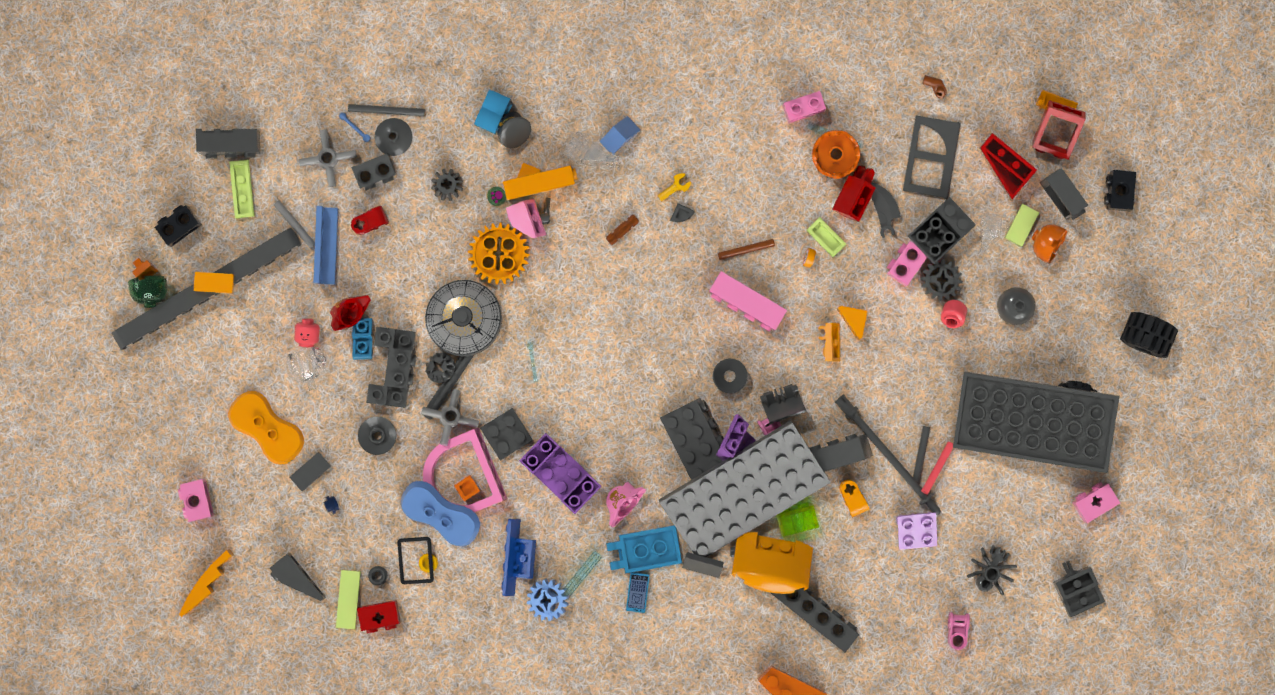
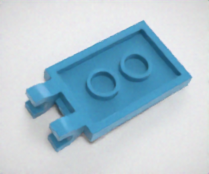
[606,525,682,573]

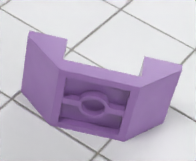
[716,414,756,461]
[519,433,601,514]

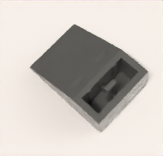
[908,197,976,264]

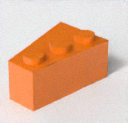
[758,665,827,695]

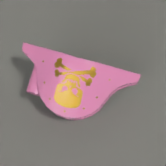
[606,482,646,527]

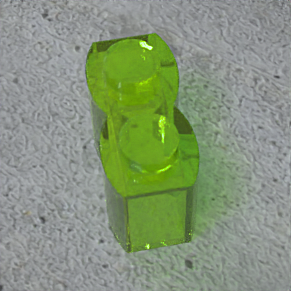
[776,502,819,537]

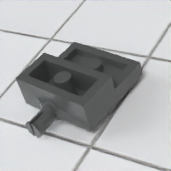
[1053,560,1105,618]

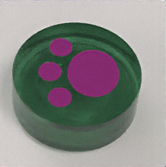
[487,187,506,206]

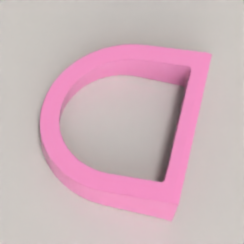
[423,428,508,512]

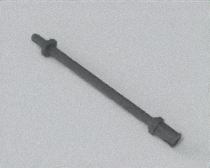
[835,394,941,515]

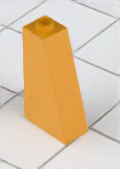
[503,165,578,200]

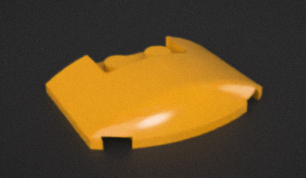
[731,532,813,594]

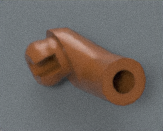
[922,75,947,98]

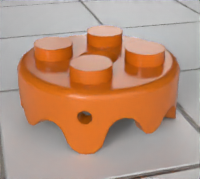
[812,130,860,179]

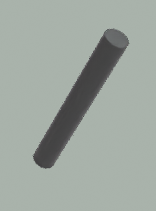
[913,426,931,484]

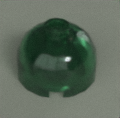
[128,275,167,308]

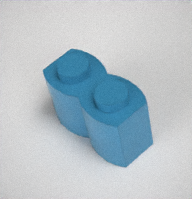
[474,89,513,135]

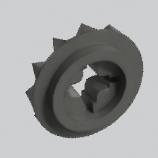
[425,352,455,383]

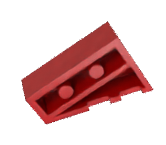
[980,133,1037,199]

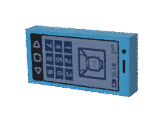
[626,572,650,613]

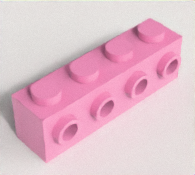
[709,271,787,332]

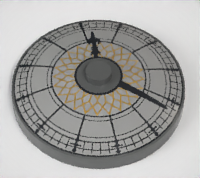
[425,280,502,357]

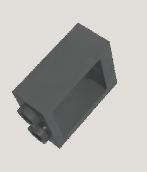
[1039,167,1088,220]

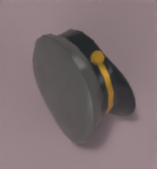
[497,111,531,149]

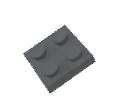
[480,408,533,460]

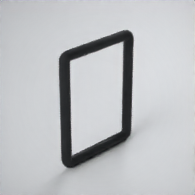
[397,537,434,585]

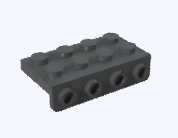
[660,398,724,480]

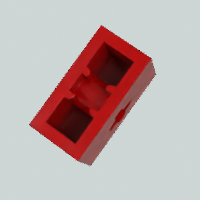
[357,600,401,634]

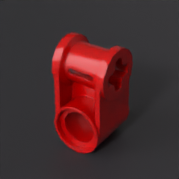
[351,206,389,235]

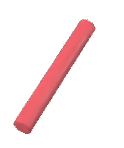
[921,441,953,495]

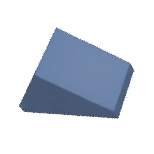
[600,116,640,156]

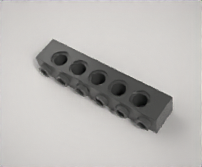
[770,587,859,653]

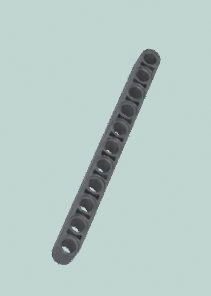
[111,228,301,350]

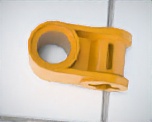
[839,479,870,518]

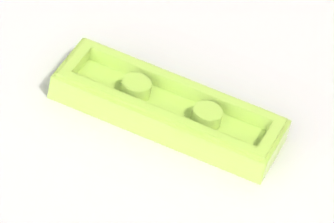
[229,159,255,219]
[336,570,361,629]

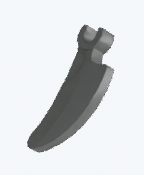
[871,182,901,238]

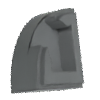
[670,203,695,222]

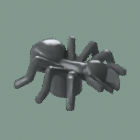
[967,545,1017,595]

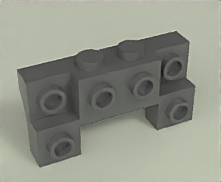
[366,327,417,408]

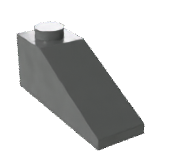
[270,553,326,601]

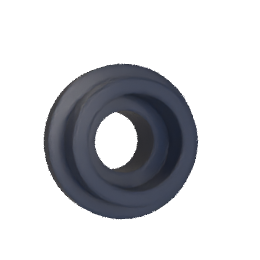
[323,496,339,514]

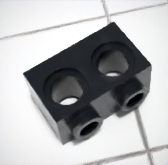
[154,205,202,247]

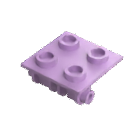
[896,512,937,550]

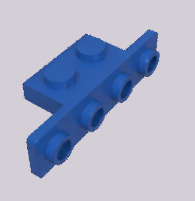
[501,519,536,596]

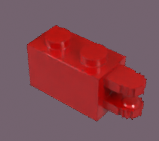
[832,165,876,222]

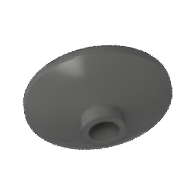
[374,118,413,156]
[358,416,396,455]

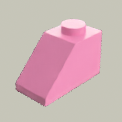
[506,199,546,238]

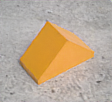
[836,306,867,340]

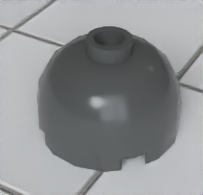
[997,287,1036,325]

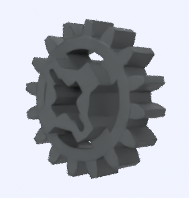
[920,259,963,301]

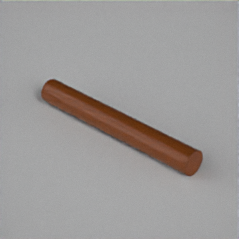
[718,239,775,260]

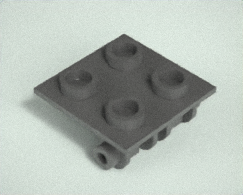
[760,384,806,423]

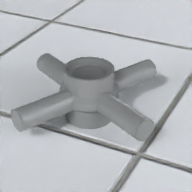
[299,129,357,187]
[421,389,479,446]

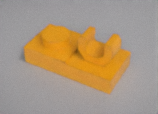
[818,323,840,362]

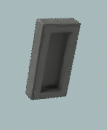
[289,452,331,492]
[682,552,724,578]

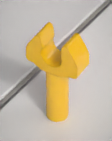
[657,173,691,202]

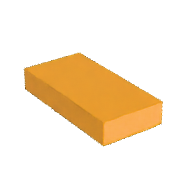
[194,272,234,294]

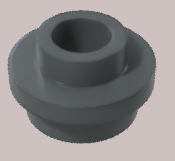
[368,566,388,585]

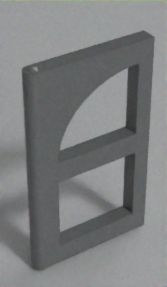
[903,115,961,199]

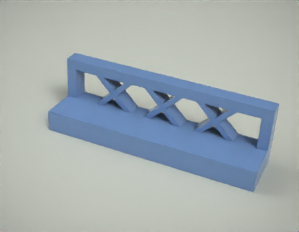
[313,206,338,285]

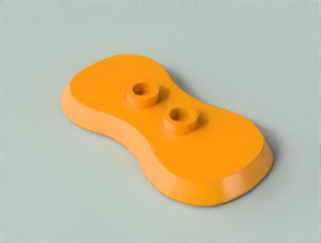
[228,391,304,465]

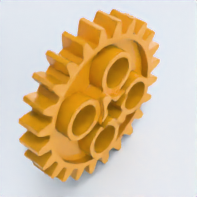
[468,222,530,285]

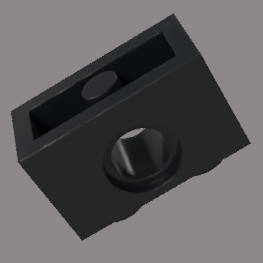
[1104,170,1136,212]

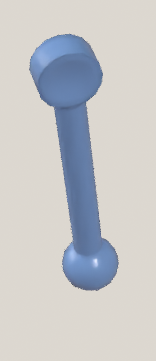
[339,113,370,142]

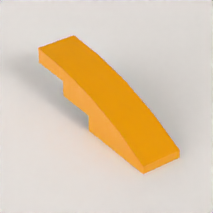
[179,549,234,617]

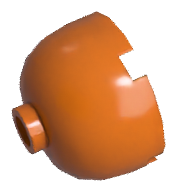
[1032,224,1068,264]

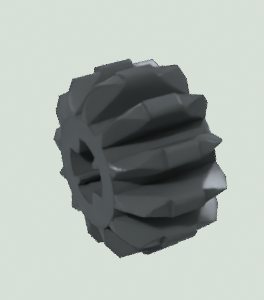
[431,169,463,201]

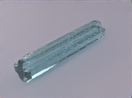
[563,551,602,600]

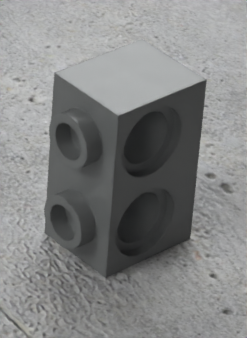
[351,153,397,191]

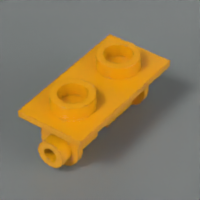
[1035,90,1078,109]

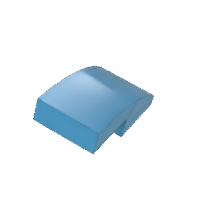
[352,318,373,360]

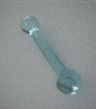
[526,342,538,382]

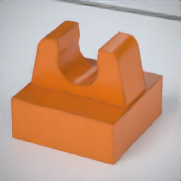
[132,258,158,283]
[454,475,481,502]

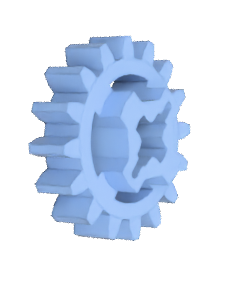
[527,578,569,621]

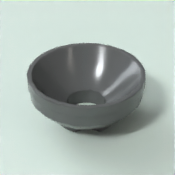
[713,358,748,393]

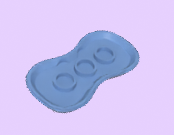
[400,481,480,547]

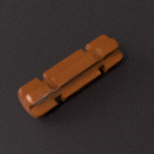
[606,215,639,245]

